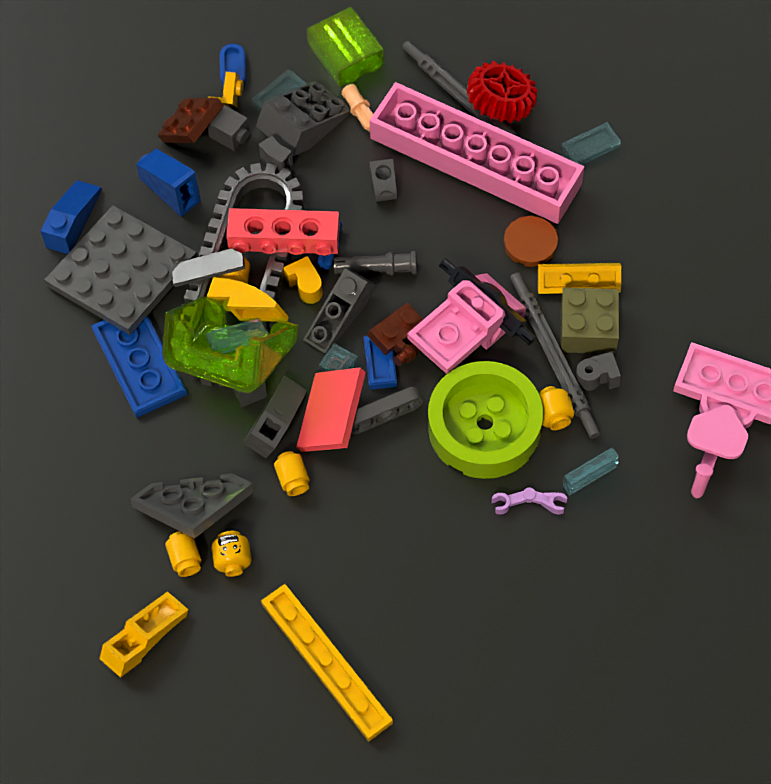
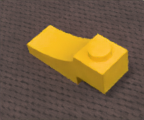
[99,591,189,678]

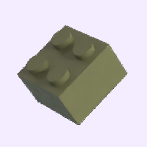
[560,288,619,354]

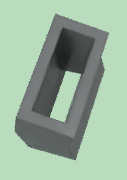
[258,136,294,173]

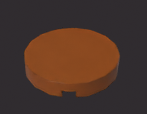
[504,216,558,267]

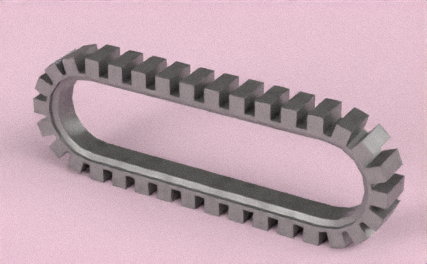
[173,163,304,387]

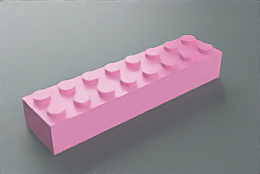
[369,82,584,224]

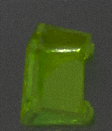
[162,296,298,393]

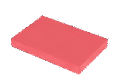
[296,368,366,452]

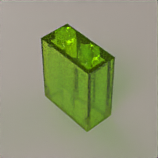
[307,7,383,87]

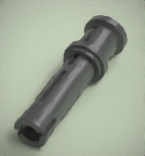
[334,250,417,276]

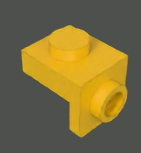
[208,72,243,107]

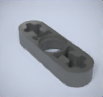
[351,387,423,435]

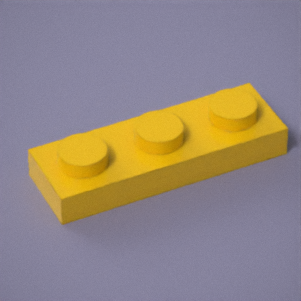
[538,263,621,294]

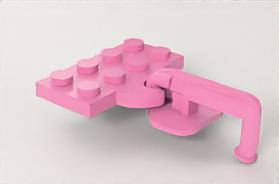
[673,342,771,499]

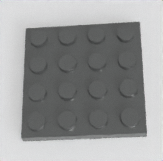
[44,205,198,335]

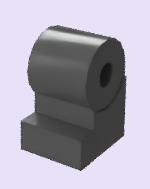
[369,159,397,202]
[576,352,621,391]

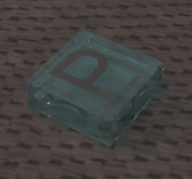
[319,343,358,372]

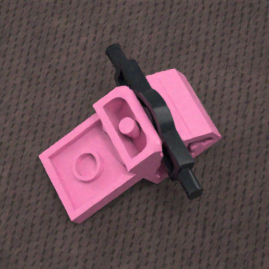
[407,258,536,374]

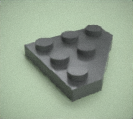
[131,473,254,538]

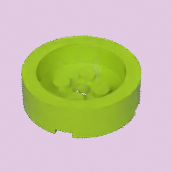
[428,361,543,479]

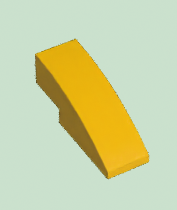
[207,278,289,322]

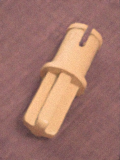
[341,84,374,131]

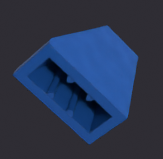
[136,149,201,217]

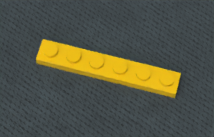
[261,584,393,742]

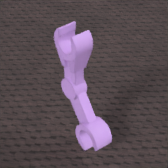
[492,488,567,515]

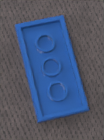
[91,315,187,418]

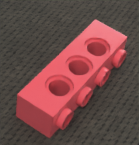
[226,208,340,256]

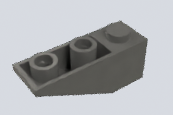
[303,268,377,354]
[242,376,307,458]

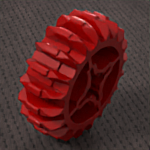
[466,61,538,124]

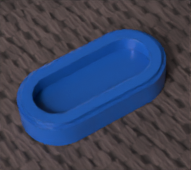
[219,44,247,87]

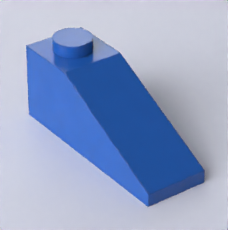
[40,180,102,254]

